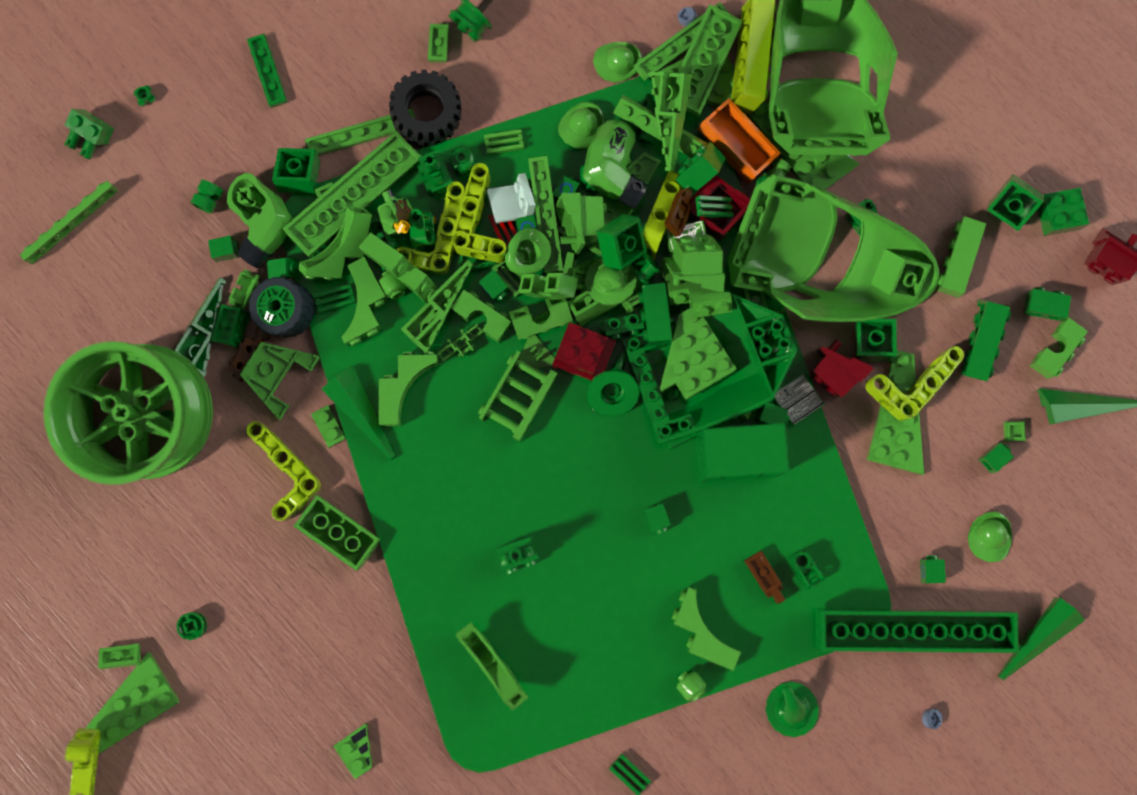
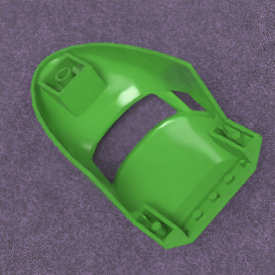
[769,0,897,156]
[728,174,939,322]

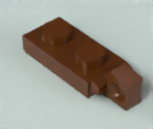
[664,187,693,237]
[744,550,785,604]

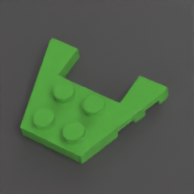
[240,342,320,420]

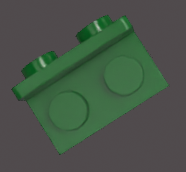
[211,304,250,348]

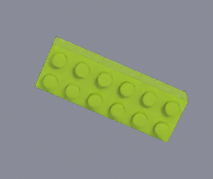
[731,0,777,115]

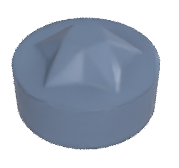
[677,7,697,26]
[922,708,942,729]

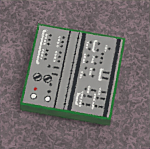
[774,373,825,426]

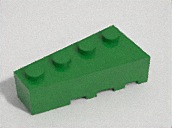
[961,300,1011,382]

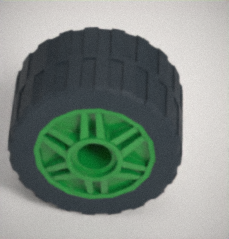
[249,277,315,338]

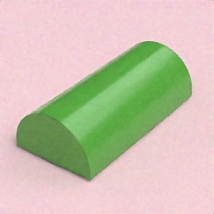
[293,495,380,571]

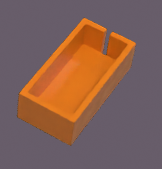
[697,98,781,184]

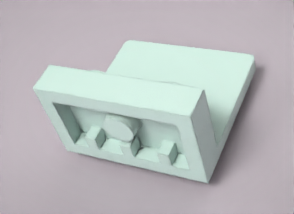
[487,173,535,223]

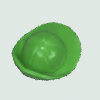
[593,42,642,82]
[558,102,604,149]
[505,227,552,275]
[968,511,1012,562]

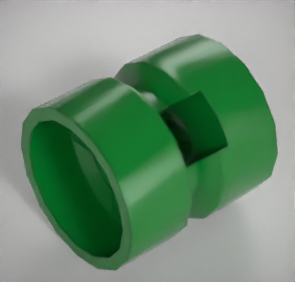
[189,179,224,214]

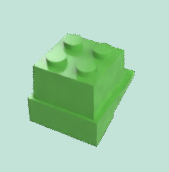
[555,193,607,255]
[663,235,725,292]

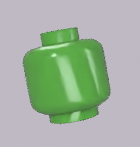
[378,271,407,300]
[677,671,706,702]

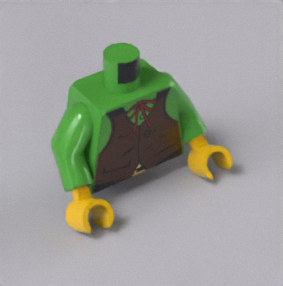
[377,189,437,237]

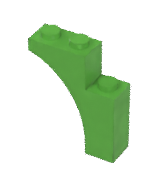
[299,207,372,280]
[359,232,439,303]
[341,257,388,347]
[661,261,732,318]
[379,351,439,427]
[671,587,741,671]
[456,623,528,710]

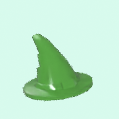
[585,258,637,306]

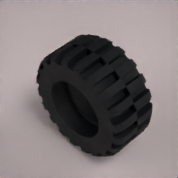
[389,70,462,147]

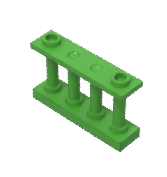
[478,351,558,442]

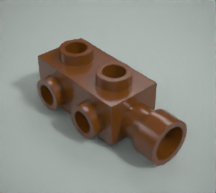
[228,327,271,382]

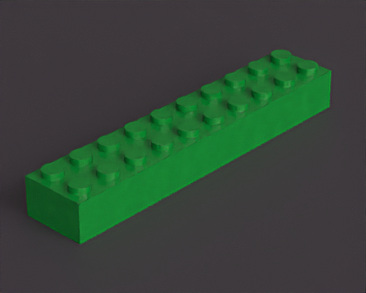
[816,609,1018,653]

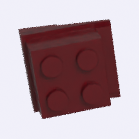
[689,175,751,241]
[1084,228,1137,285]
[552,322,617,381]
[810,339,874,398]

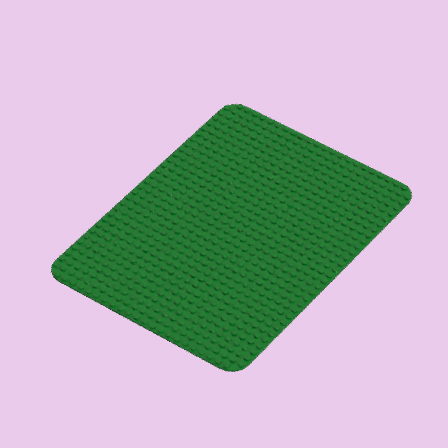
[283,76,892,773]

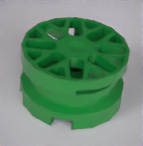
[176,612,207,640]

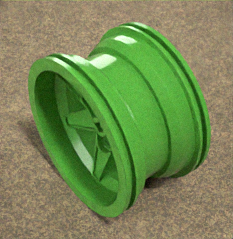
[44,342,213,484]

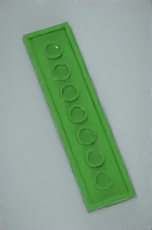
[282,131,421,258]

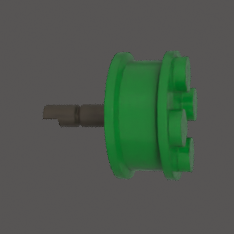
[448,0,494,43]

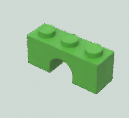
[519,273,577,298]
[451,290,512,343]
[509,298,573,340]
[1029,318,1088,379]

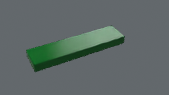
[247,33,288,109]

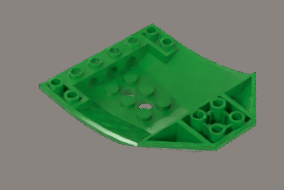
[622,294,797,445]

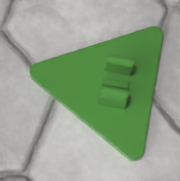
[516,334,555,372]

